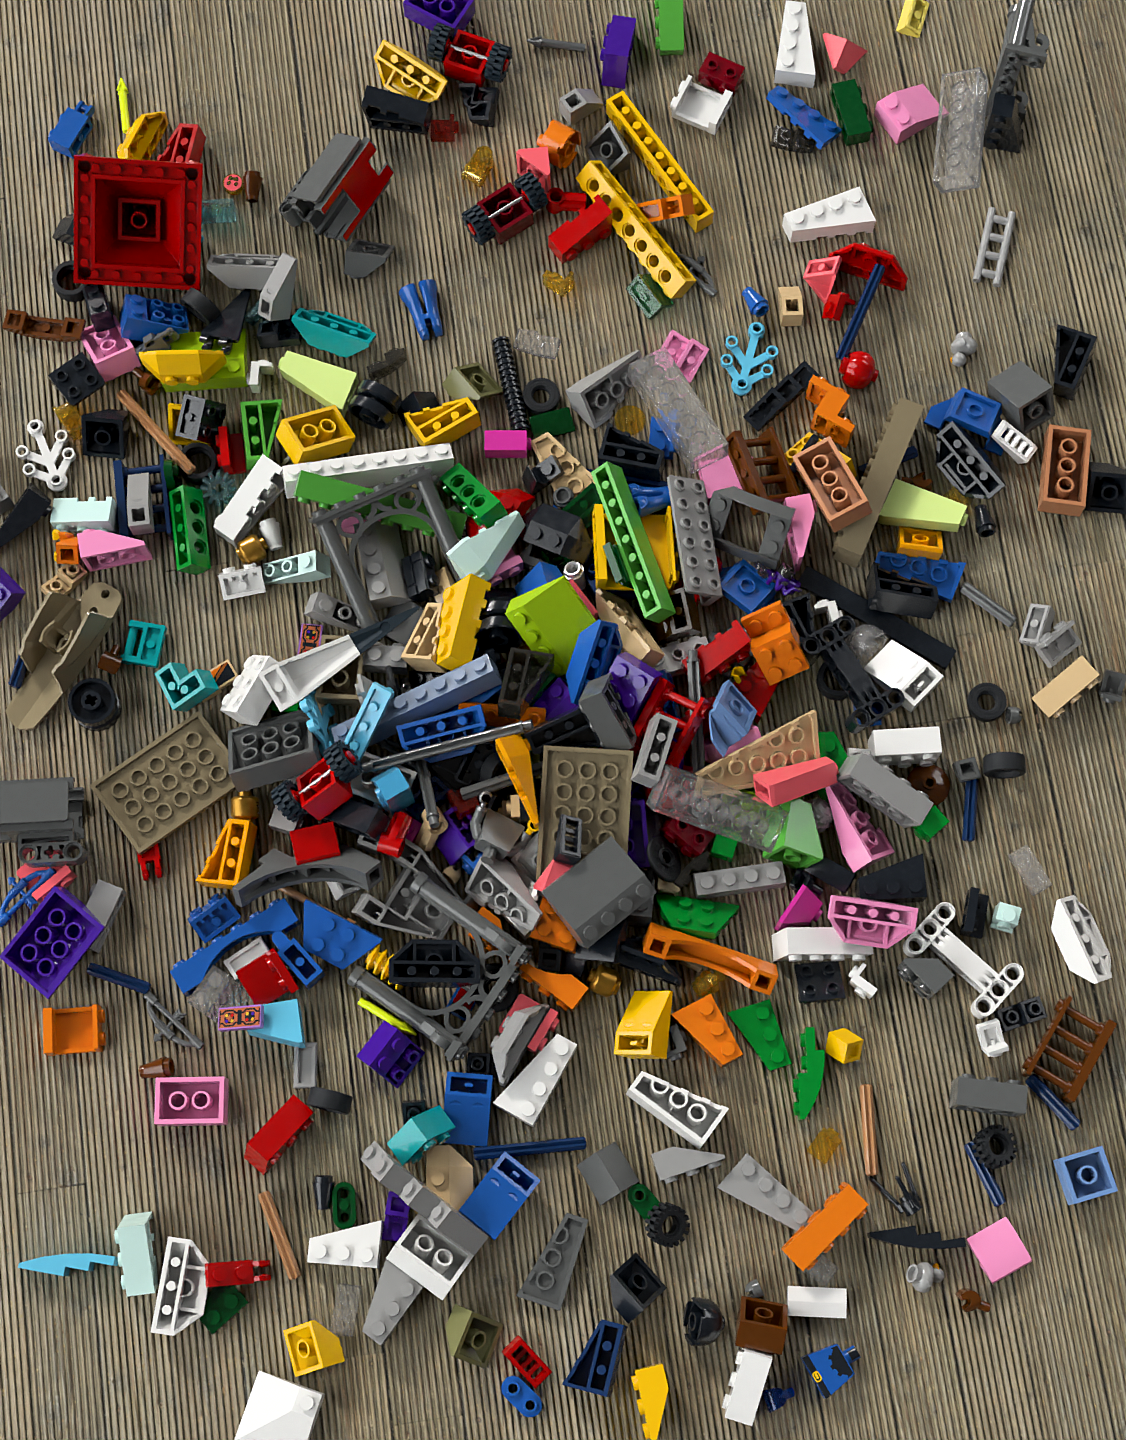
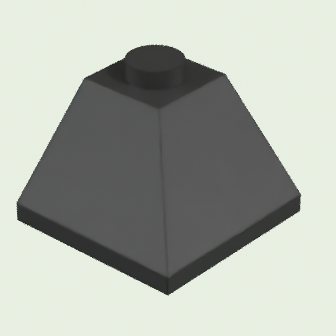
[344,239,395,279]

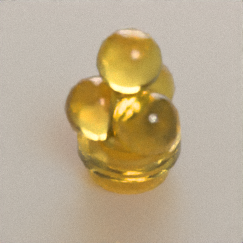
[691,970,727,998]

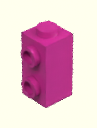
[484,430,531,458]

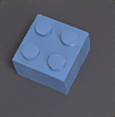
[1053,1146,1118,1205]

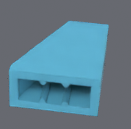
[246,999,306,1049]

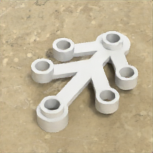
[15,419,76,492]

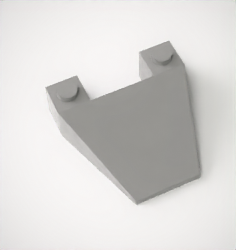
[351,838,463,940]

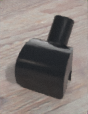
[789,868,824,896]

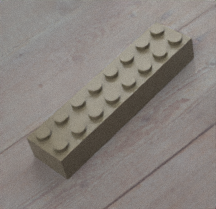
[831,397,924,568]

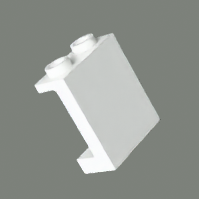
[670,75,733,135]

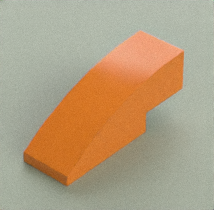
[636,193,695,222]

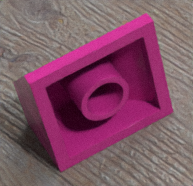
[774,884,823,931]

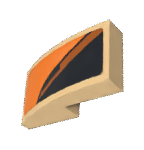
[203,659,238,703]

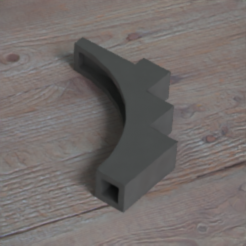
[232,843,384,908]

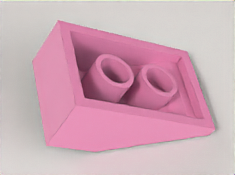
[874,84,946,144]
[81,315,141,382]
[783,493,817,572]
[77,529,153,572]

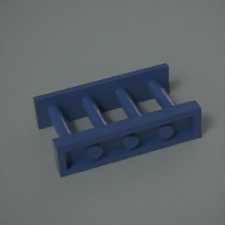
[113,454,174,540]

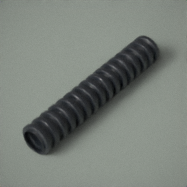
[492,336,530,432]

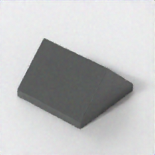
[585,121,631,176]
[577,1141,639,1206]

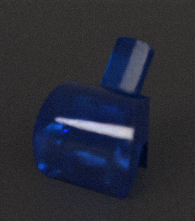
[762,1387,795,1413]

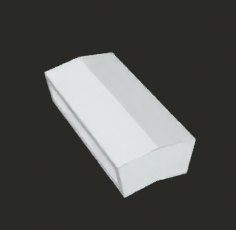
[787,1286,847,1318]

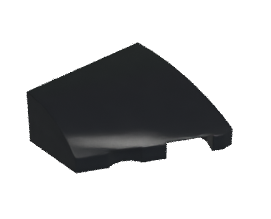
[459,83,500,127]
[257,308,302,349]

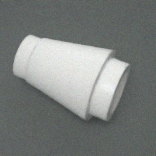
[259,518,283,551]
[563,561,586,590]

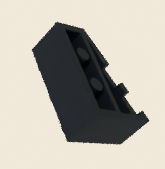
[1053,324,1097,401]

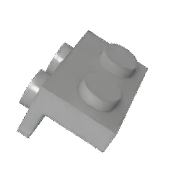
[1034,620,1082,668]

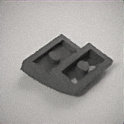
[384,601,424,647]

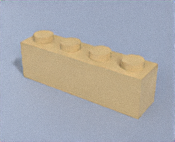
[596,588,665,668]

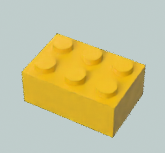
[276,405,356,464]

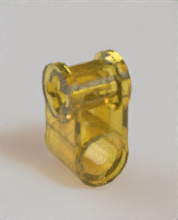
[461,146,494,188]
[52,402,82,440]

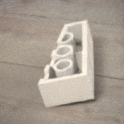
[774,0,816,88]
[772,927,873,962]

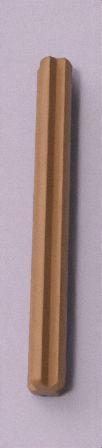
[116,389,196,475]

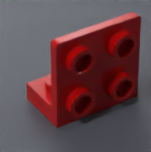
[235,948,299,1005]

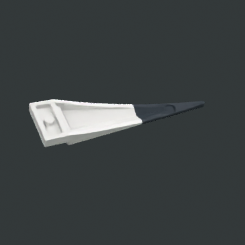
[258,606,420,712]

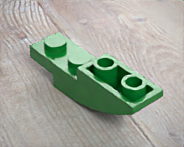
[792,1027,825,1121]

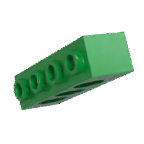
[439,462,509,529]
[169,485,211,575]

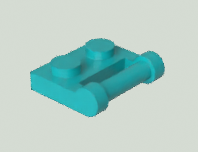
[121,620,167,669]

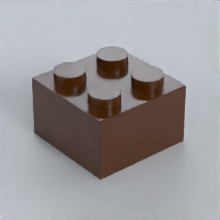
[735,1295,788,1355]

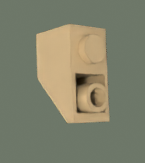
[778,286,804,327]

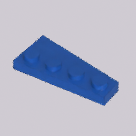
[766,85,842,150]
[875,551,966,603]

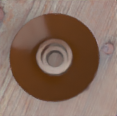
[907,765,950,807]

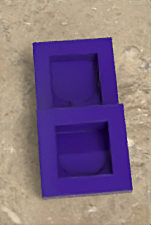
[382,1191,410,1242]

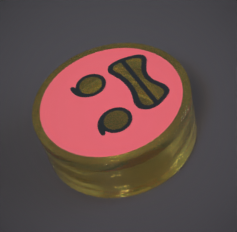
[223,174,244,195]

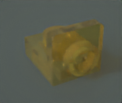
[542,269,576,297]
[806,1127,842,1165]

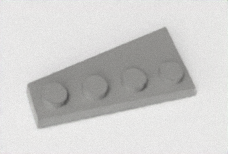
[717,1153,813,1231]

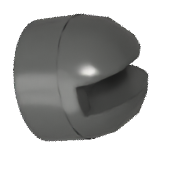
[1005,707,1023,724]
[745,1279,764,1299]

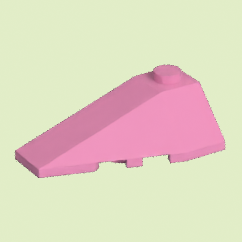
[825,781,895,873]

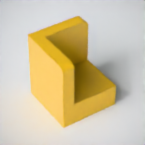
[825,1028,864,1064]

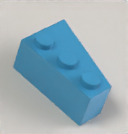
[370,766,415,816]

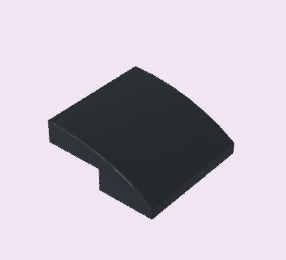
[575,919,628,963]

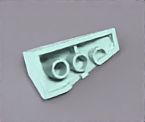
[446,510,526,581]

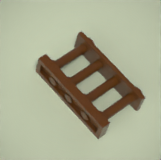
[723,426,801,516]
[1022,995,1117,1104]

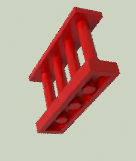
[629,677,711,782]

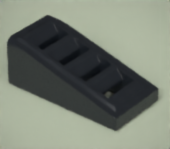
[554,814,582,866]

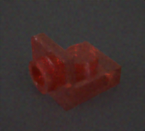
[430,114,459,142]

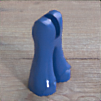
[398,279,443,341]
[628,483,671,518]

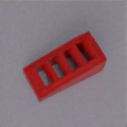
[502,1335,552,1389]

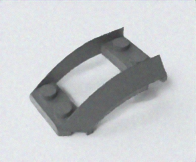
[708,486,796,570]

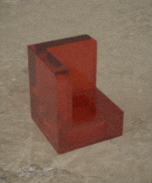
[446,789,480,820]

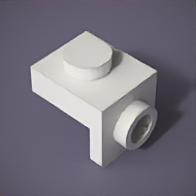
[246,360,275,393]
[812,599,843,627]
[848,963,878,999]
[975,1018,1009,1057]

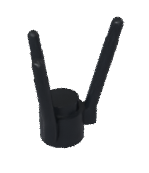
[868,1162,923,1217]

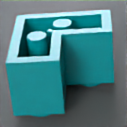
[154,662,219,712]
[386,1105,455,1166]

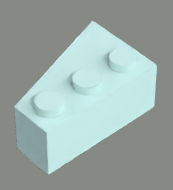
[50,497,119,534]
[114,1211,158,1297]

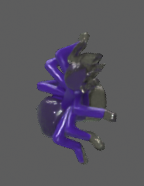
[753,561,802,596]

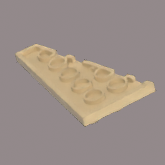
[531,432,595,541]
[693,710,820,797]

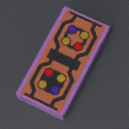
[297,623,324,655]
[218,1004,264,1032]

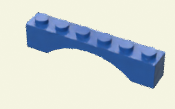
[169,898,301,997]

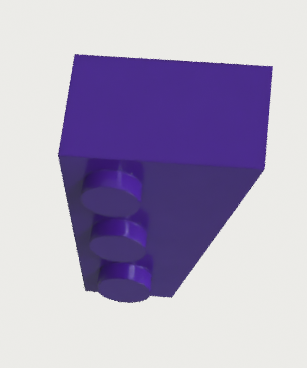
[600,15,637,89]

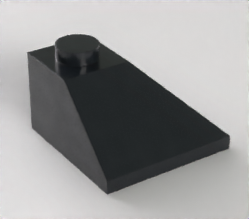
[81,409,130,459]
[1084,462,1126,514]
[610,1252,667,1324]

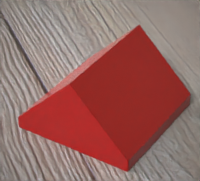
[289,821,341,865]

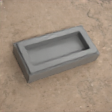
[293,1042,318,1089]

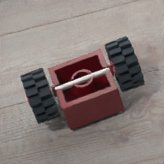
[461,172,548,245]

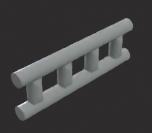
[972,207,1016,287]

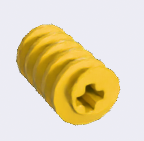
[364,944,404,991]

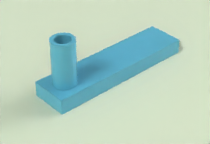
[344,682,394,761]

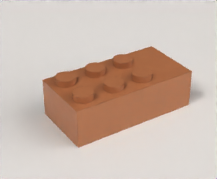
[1037,424,1092,517]
[792,436,872,533]

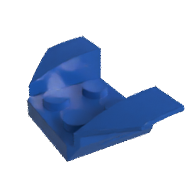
[924,387,1006,456]
[719,559,776,614]

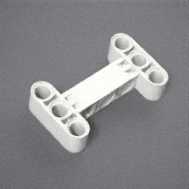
[903,902,1024,1019]

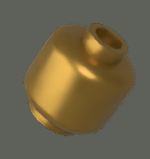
[235,534,269,564]
[231,792,259,823]
[587,964,622,998]

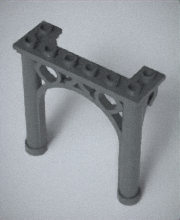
[983,0,1050,125]
[308,465,461,629]
[347,872,533,1062]

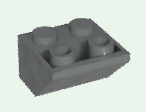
[897,958,954,1000]

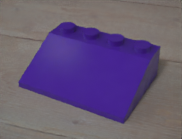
[0,886,106,999]

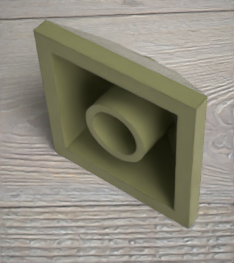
[442,362,503,400]
[446,1304,504,1369]

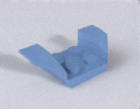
[709,680,757,757]

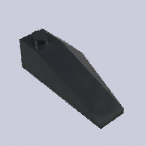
[0,483,52,548]

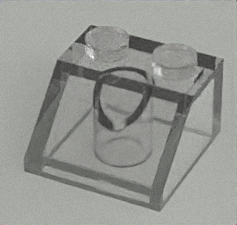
[187,965,250,1024]

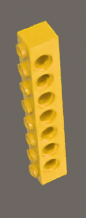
[606,90,714,233]
[575,160,697,299]

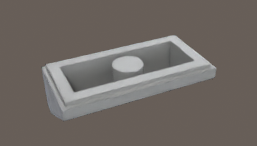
[1019,603,1055,648]

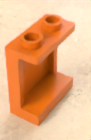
[43,1004,106,1056]

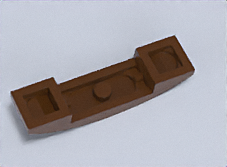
[2,309,86,342]

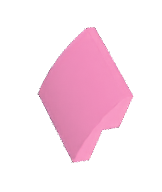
[651,329,709,384]
[966,1217,1032,1284]

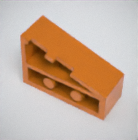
[671,994,743,1068]

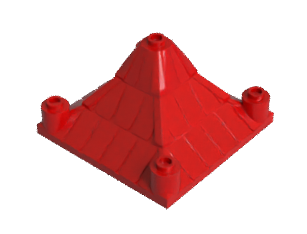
[73,153,203,291]

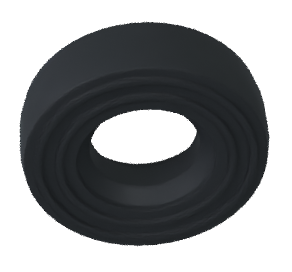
[522,378,560,415]
[967,683,1007,722]

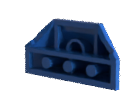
[566,619,623,705]
[396,704,487,763]

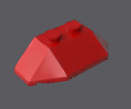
[828,242,908,292]
[465,488,535,538]

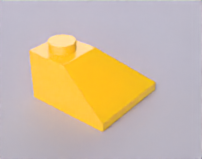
[283,1320,345,1377]

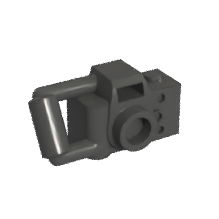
[135,328,180,360]

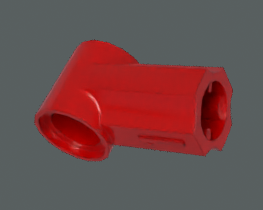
[546,187,586,214]
[377,811,413,858]

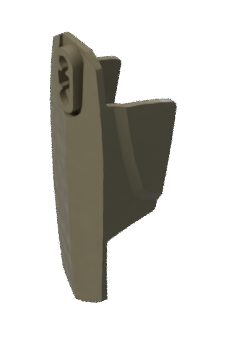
[5,582,123,730]

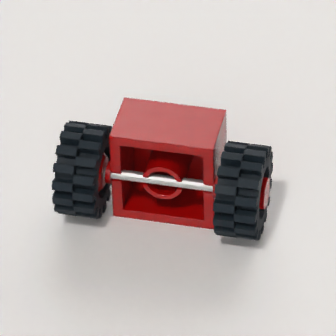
[426,23,512,87]
[271,740,363,823]

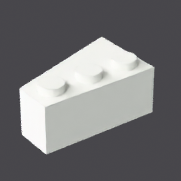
[307,1220,384,1268]
[722,1348,772,1426]

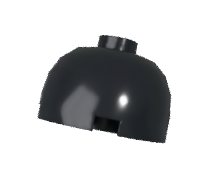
[683,1297,725,1346]

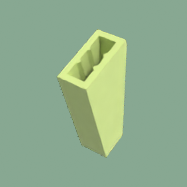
[278,350,359,418]
[878,479,969,532]

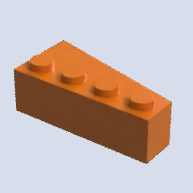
[781,1181,869,1271]

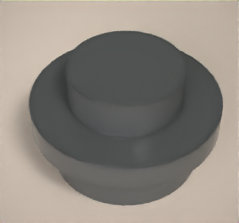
[553,487,574,508]

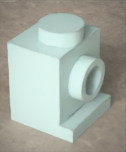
[990,902,1022,934]

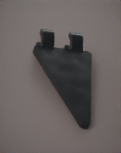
[199,289,251,355]

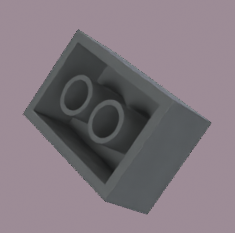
[949,1074,1028,1118]

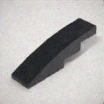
[743,360,820,431]
[867,1226,967,1249]

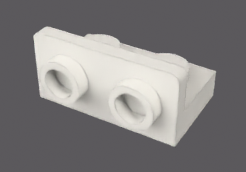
[218,562,266,601]

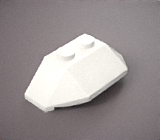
[1051,895,1112,984]
[151,1236,209,1336]

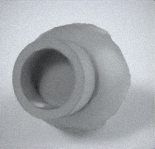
[950,332,977,367]
[906,1262,944,1293]

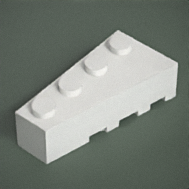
[782,186,876,243]
[213,454,284,547]
[493,1034,577,1127]
[626,1071,729,1149]

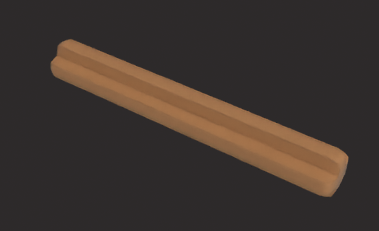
[859,1084,879,1176]
[258,1191,301,1280]

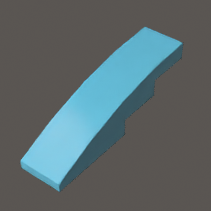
[18,1253,118,1276]

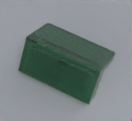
[626,274,674,320]

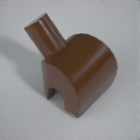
[132,367,162,396]
[901,472,933,491]
[97,645,122,675]
[955,1288,991,1313]

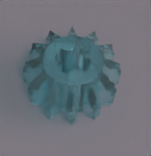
[200,470,237,506]

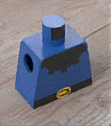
[800,1344,861,1399]

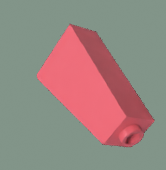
[753,757,839,807]

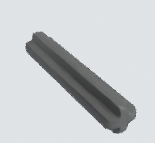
[960,582,1017,627]

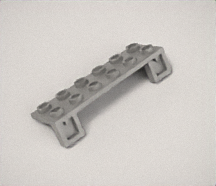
[667,475,723,606]

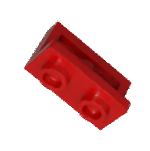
[215,426,246,475]

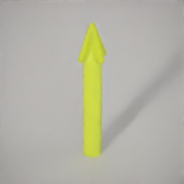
[116,78,130,134]
[358,997,417,1036]

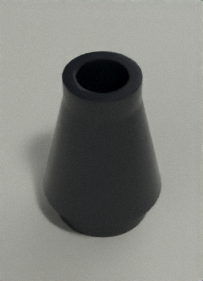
[974,504,996,537]
[312,1175,335,1210]

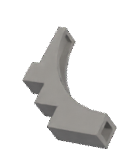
[360,1141,489,1255]

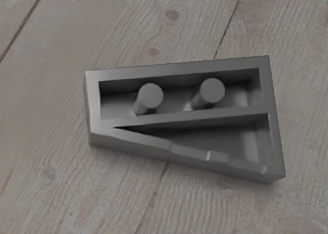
[578,673,637,750]

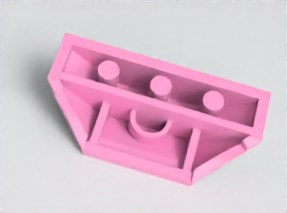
[828,895,919,949]

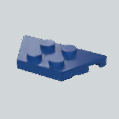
[303,899,383,970]

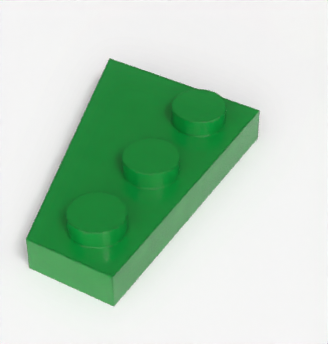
[727,999,791,1072]

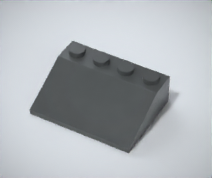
[228,710,321,793]
[541,836,657,949]

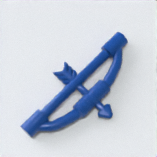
[0,867,57,927]

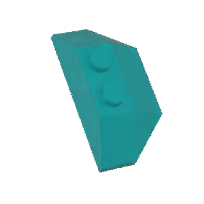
[291,308,377,358]

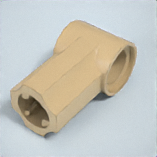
[414,807,448,851]

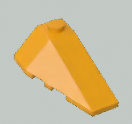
[495,734,539,828]

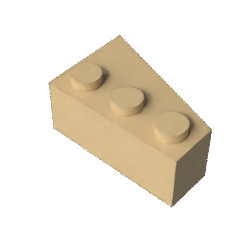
[401,603,447,673]
[1031,655,1100,719]

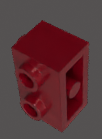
[698,51,745,97]
[659,806,715,858]

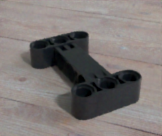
[800,616,905,734]

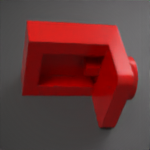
[822,292,856,321]

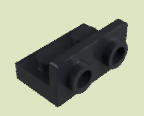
[960,887,989,939]

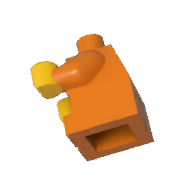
[52,529,80,564]

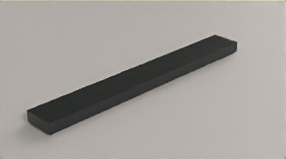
[798,566,956,670]

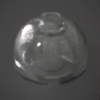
[846,624,887,668]

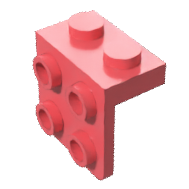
[16,850,77,903]
[499,994,560,1055]

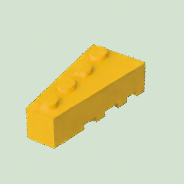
[437,574,492,671]

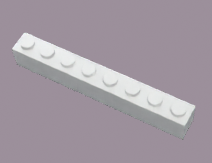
[282,443,454,499]

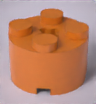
[537,119,581,169]

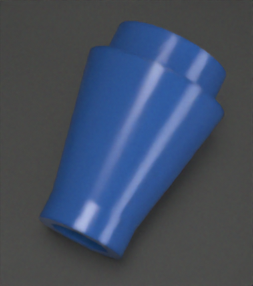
[742,287,769,317]

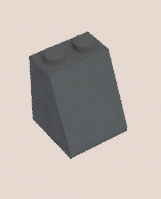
[987,360,1055,435]

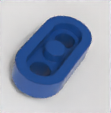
[501,1376,542,1417]

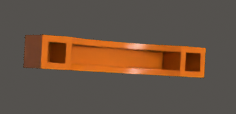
[467,906,589,1012]
[642,922,778,995]

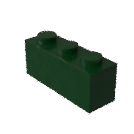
[830,79,873,146]

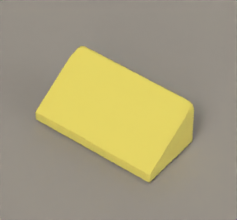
[896,0,929,38]

